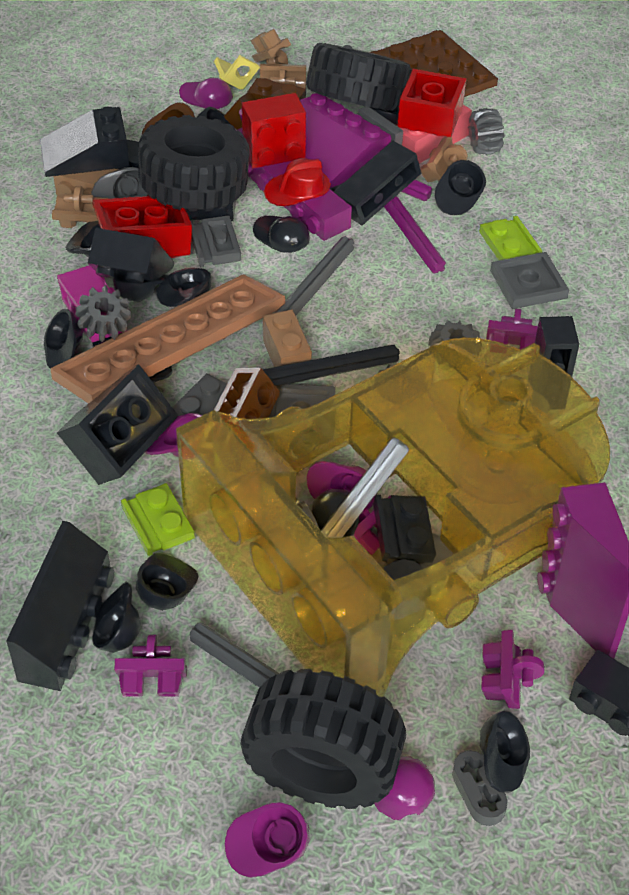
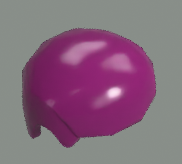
[374,756,435,820]

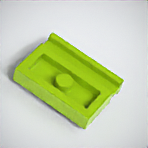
[479,216,542,260]
[121,483,195,556]

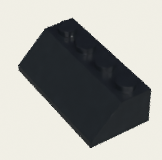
[6,521,114,691]

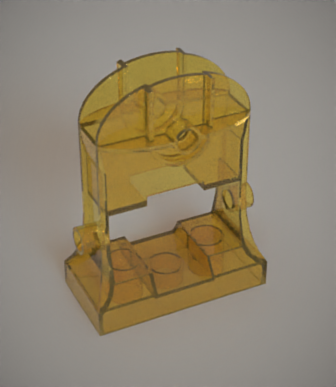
[176,338,610,697]

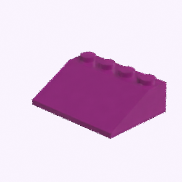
[300,93,391,188]
[537,482,629,659]

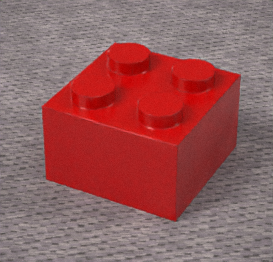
[398,69,466,137]
[242,93,306,169]

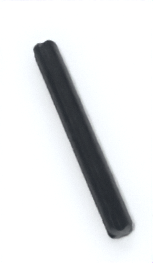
[262,345,400,386]

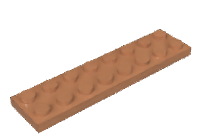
[50,274,285,403]

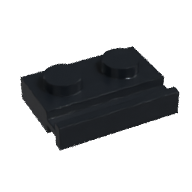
[373,495,436,563]

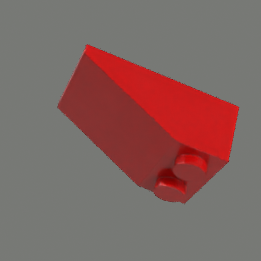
[92,196,192,258]

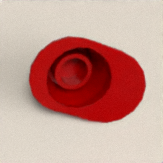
[264,158,331,206]

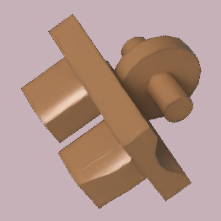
[250,29,291,64]
[260,64,306,88]
[421,136,468,182]
[52,186,108,228]

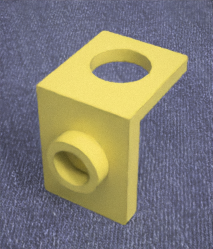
[214,55,260,90]

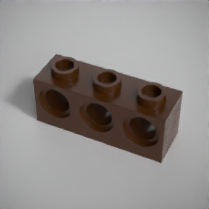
[195,368,280,472]

